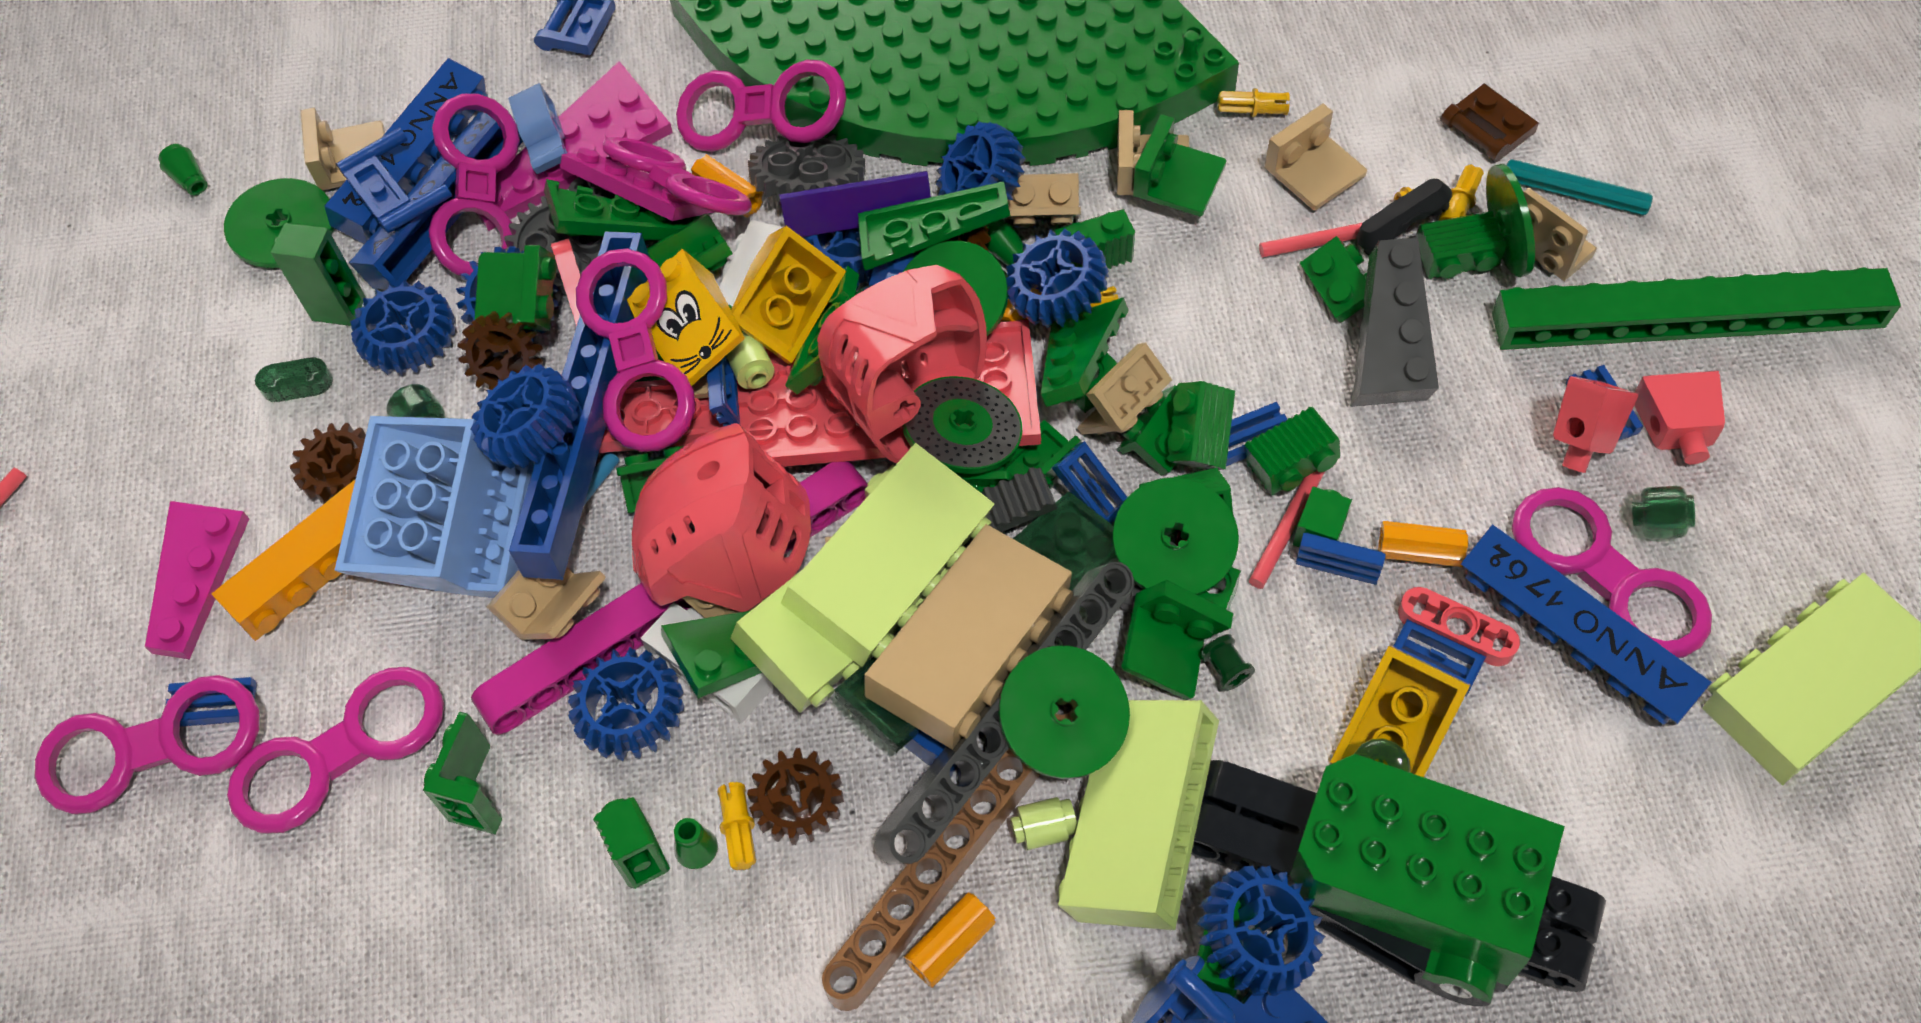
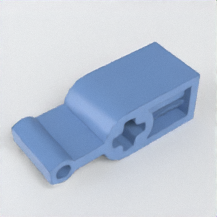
[508,83,567,174]

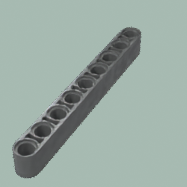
[874,561,1134,864]

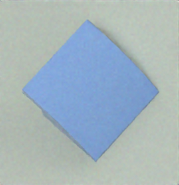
[335,416,535,598]

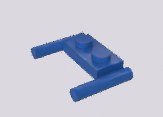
[336,127,452,233]

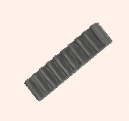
[964,467,1058,547]

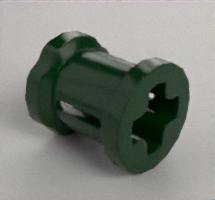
[1200,634,1255,691]

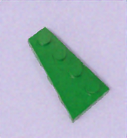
[858,181,1011,271]
[785,265,859,394]
[1041,297,1129,407]
[661,611,762,699]

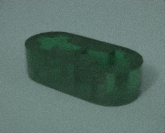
[255,357,333,402]

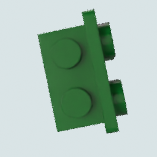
[1133,114,1226,217]
[1122,580,1234,700]
[423,712,502,835]

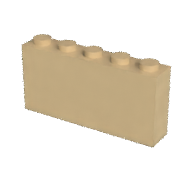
[865,524,1073,750]

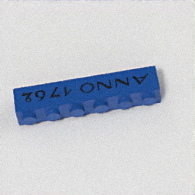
[324,58,488,244]
[349,112,523,290]
[1461,524,1712,725]

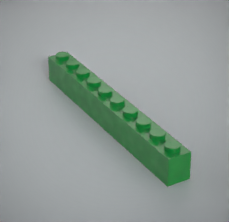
[1492,267,1901,350]

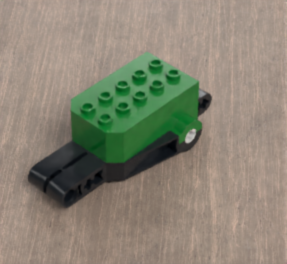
[1191,754,1606,1006]

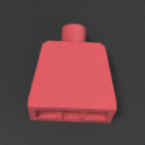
[1634,371,1725,465]
[1553,376,1639,473]

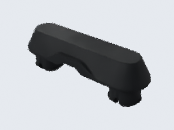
[1356,178,1452,256]

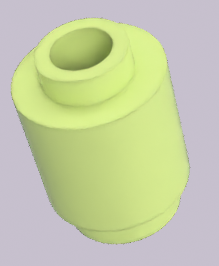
[726,332,774,389]
[1010,797,1077,850]

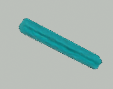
[1507,159,1653,215]

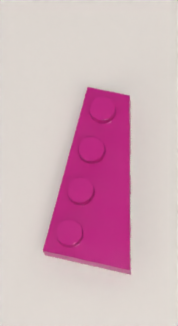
[560,148,714,221]
[145,501,249,660]

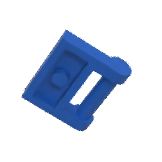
[534,0,616,55]

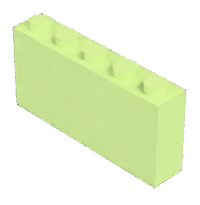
[781,443,995,668]
[731,566,950,713]
[1702,572,1921,786]
[1058,700,1219,930]

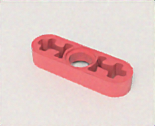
[551,238,581,326]
[1398,587,1520,666]

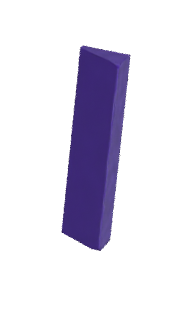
[780,171,931,237]

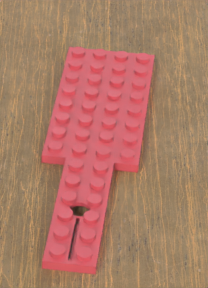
[599,320,1041,467]

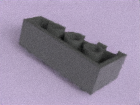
[1350,237,1439,407]

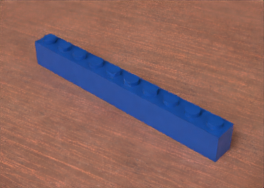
[509,232,650,580]

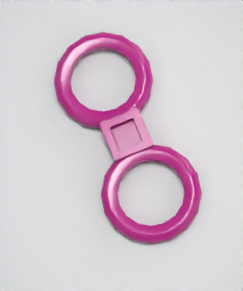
[676,59,846,152]
[429,94,520,276]
[603,137,752,215]
[576,248,695,452]
[1512,487,1712,658]
[227,667,444,834]
[34,675,259,814]

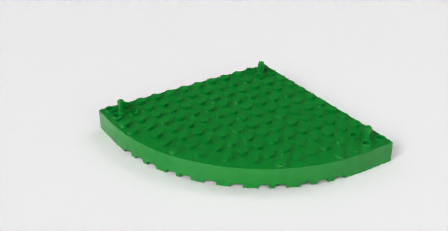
[670,0,1239,166]

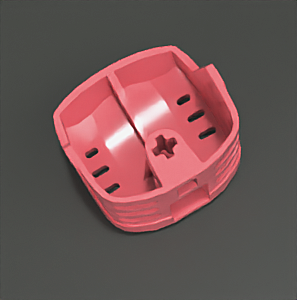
[817,265,987,463]
[632,423,811,612]

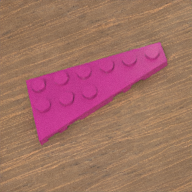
[476,61,673,231]

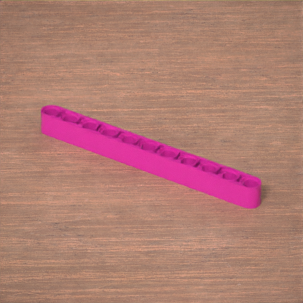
[471,461,868,735]

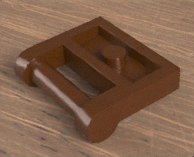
[1440,83,1539,162]

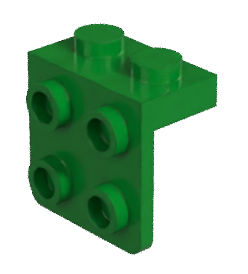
[474,245,556,331]

